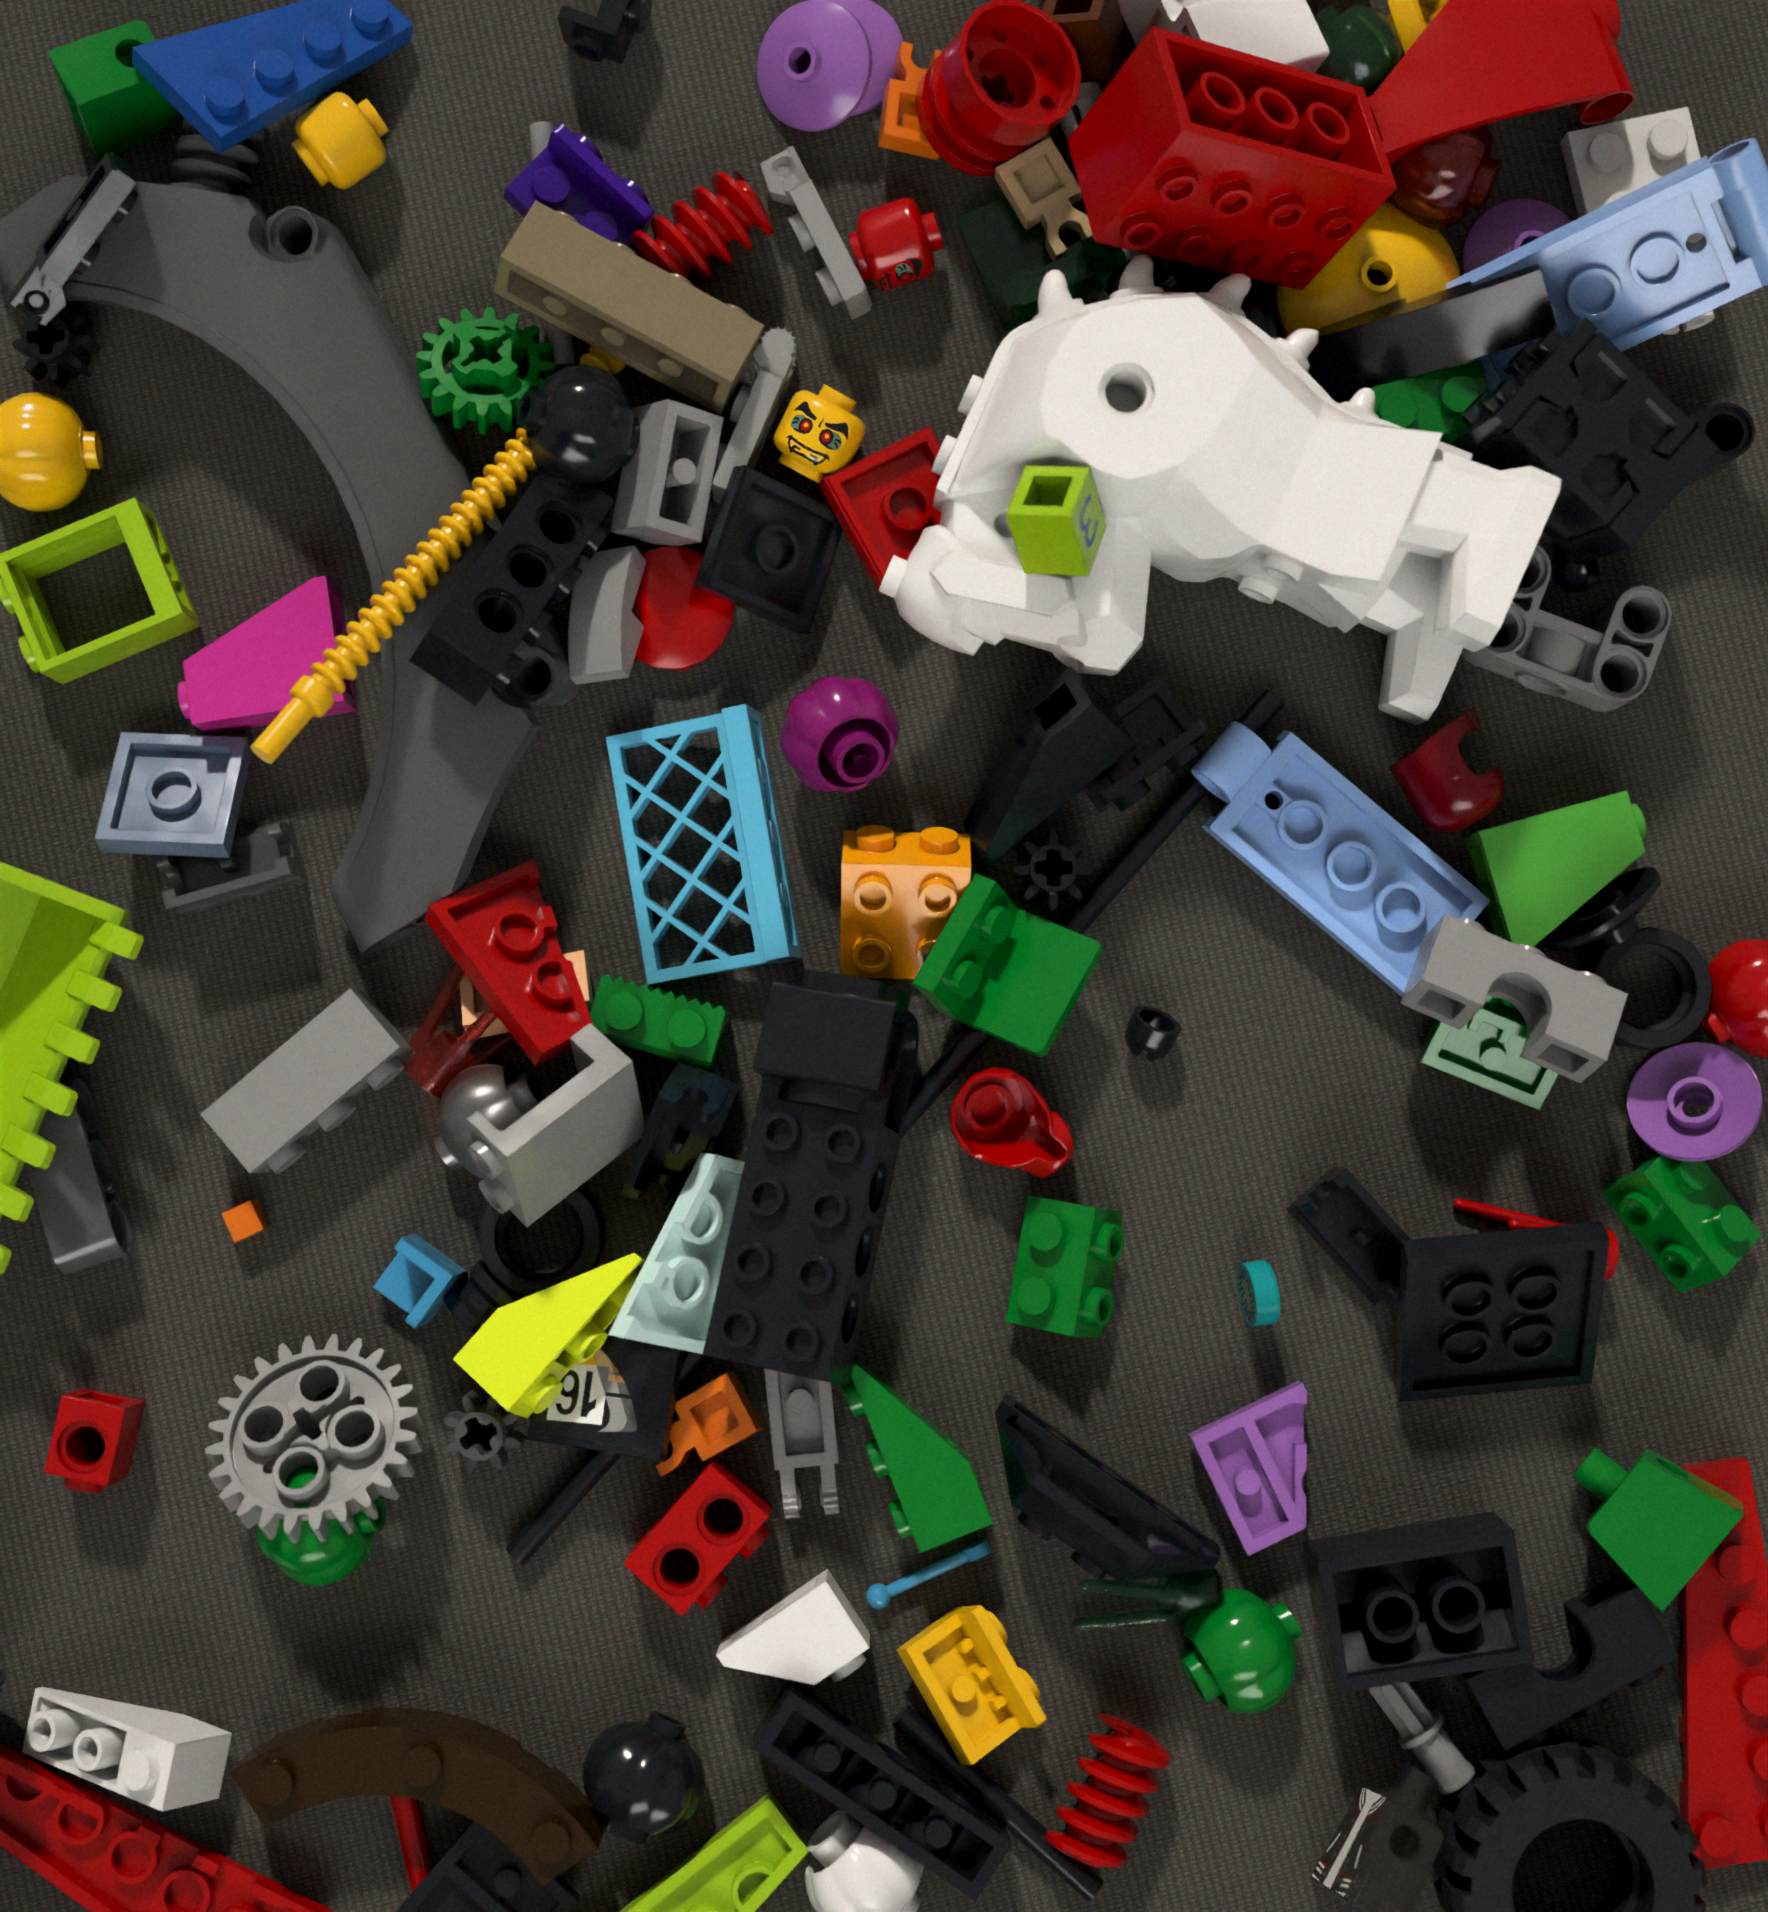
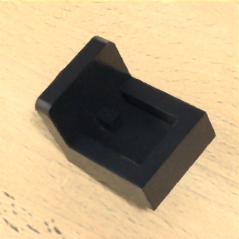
[557,0,652,64]

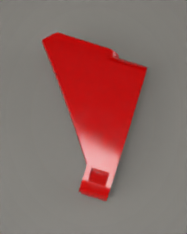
[1367,0,1635,165]

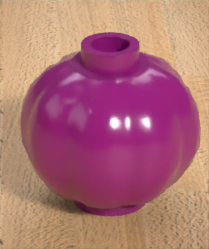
[780,676,900,793]

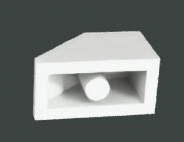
[716,1569,870,1685]

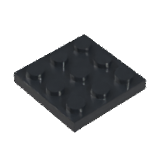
[1394,1221,1610,1402]

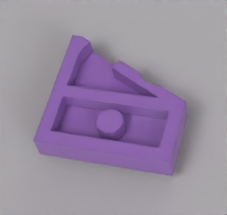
[1188,1380,1307,1556]

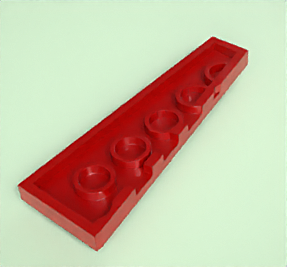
[1678,1456,1768,1869]
[0,1744,333,1912]

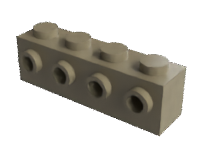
[494,200,764,415]

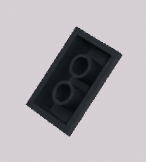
[1302,1511,1534,1693]

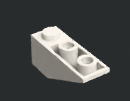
[22,1687,232,1812]

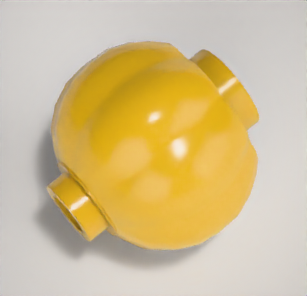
[0,392,103,512]

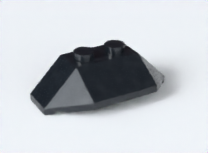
[995,1393,1221,1583]

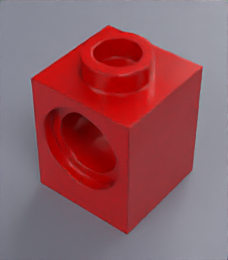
[44,1388,146,1493]

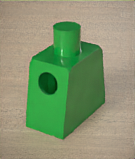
[47,20,183,162]
[1571,1447,1744,1611]

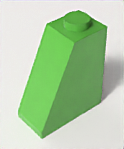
[1463,790,1647,947]

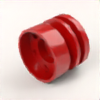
[915,0,1082,177]

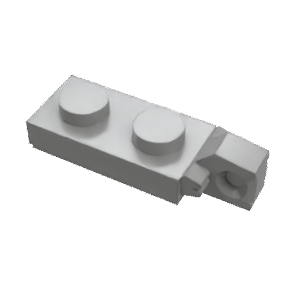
[760,146,873,320]

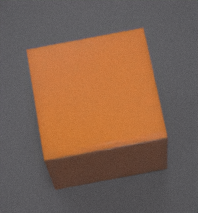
[221,1199,270,1243]

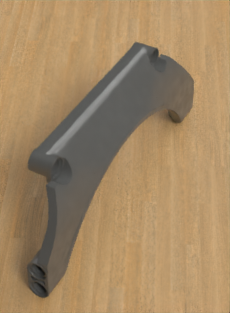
[0,175,581,955]

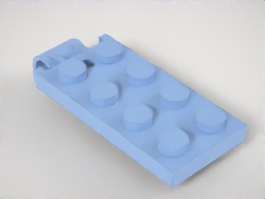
[1191,721,1491,997]

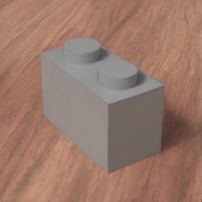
[610,399,724,547]

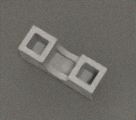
[1400,913,1628,1083]

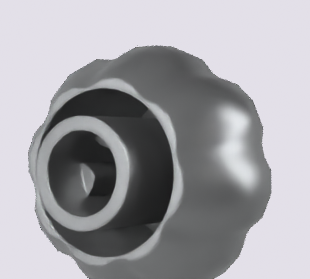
[434,1064,549,1179]

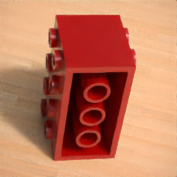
[1067,26,1397,290]

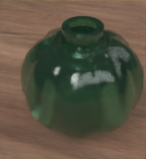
[1314,4,1403,97]

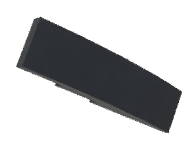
[1307,263,1556,397]

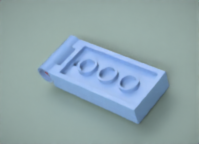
[1446,138,1768,391]

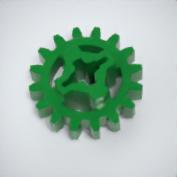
[416,307,555,435]

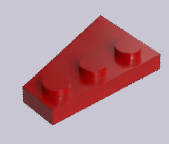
[424,859,594,1067]

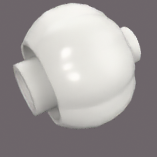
[805,1810,924,1912]

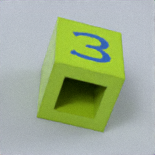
[1006,465,1107,576]

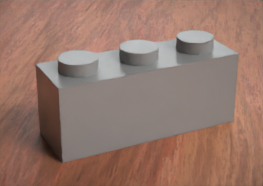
[200,988,412,1174]

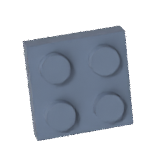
[94,732,252,858]

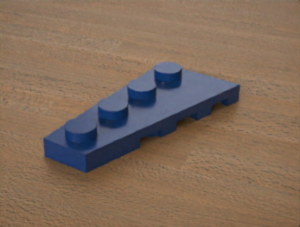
[132,0,413,154]

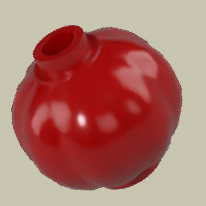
[1700,939,1768,1058]

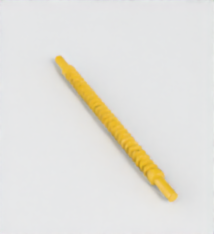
[250,345,627,764]

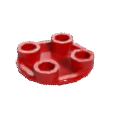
[632,546,735,673]

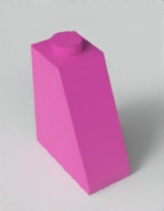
[177,576,358,735]

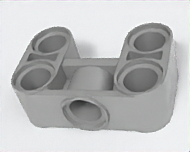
[1461,545,1672,712]

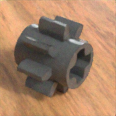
[443,1390,527,1472]

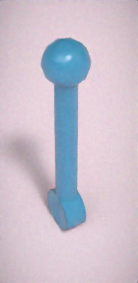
[866,1538,992,1609]

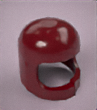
[1389,707,1505,832]

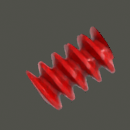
[630,170,774,281]
[1044,1714,1171,1868]

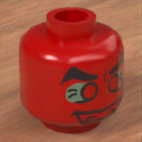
[848,197,945,291]

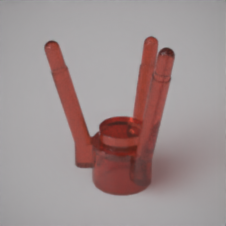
[404,961,516,1098]

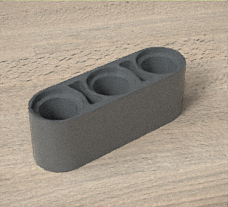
[25,1078,134,1275]

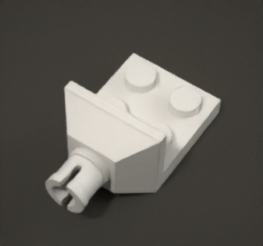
[1560,107,1715,335]

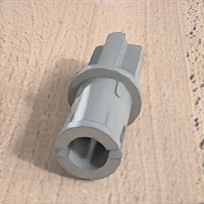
[1368,1682,1475,1795]

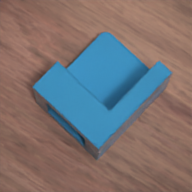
[373,1234,467,1329]

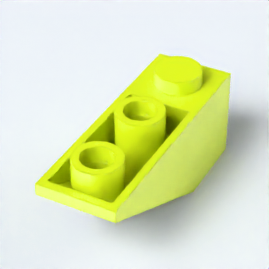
[453,1253,646,1418]

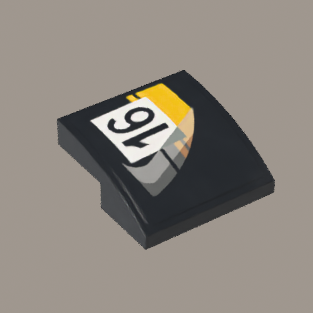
[527,1319,685,1462]

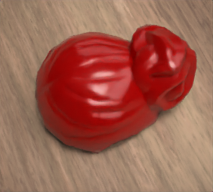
[950,1067,1074,1178]

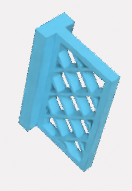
[606,704,803,985]

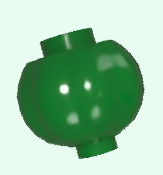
[256,1466,386,1587]
[1178,1588,1302,1713]

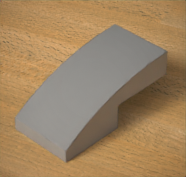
[568,545,647,685]

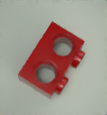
[623,1456,772,1617]

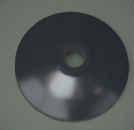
[1544,867,1662,951]

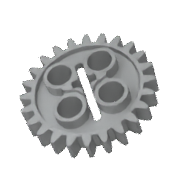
[205,1334,425,1544]

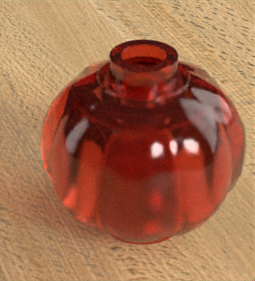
[1389,124,1502,230]

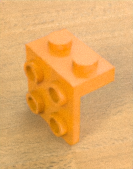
[840,825,971,979]

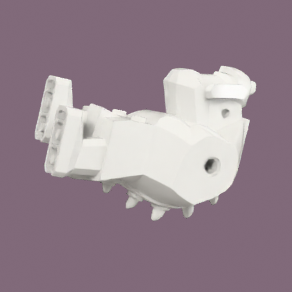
[879,254,1562,726]

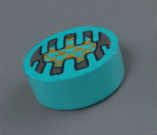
[1237,1259,1281,1327]

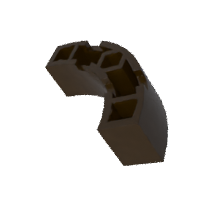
[230,1708,605,1886]

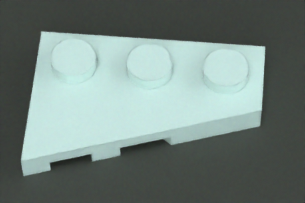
[608,1153,745,1354]

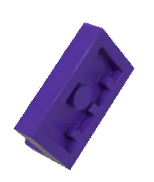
[503,124,655,249]

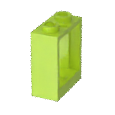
[0,497,201,685]

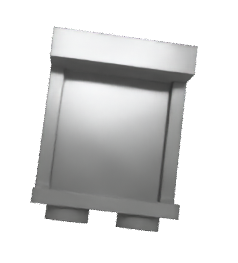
[466,1023,645,1227]

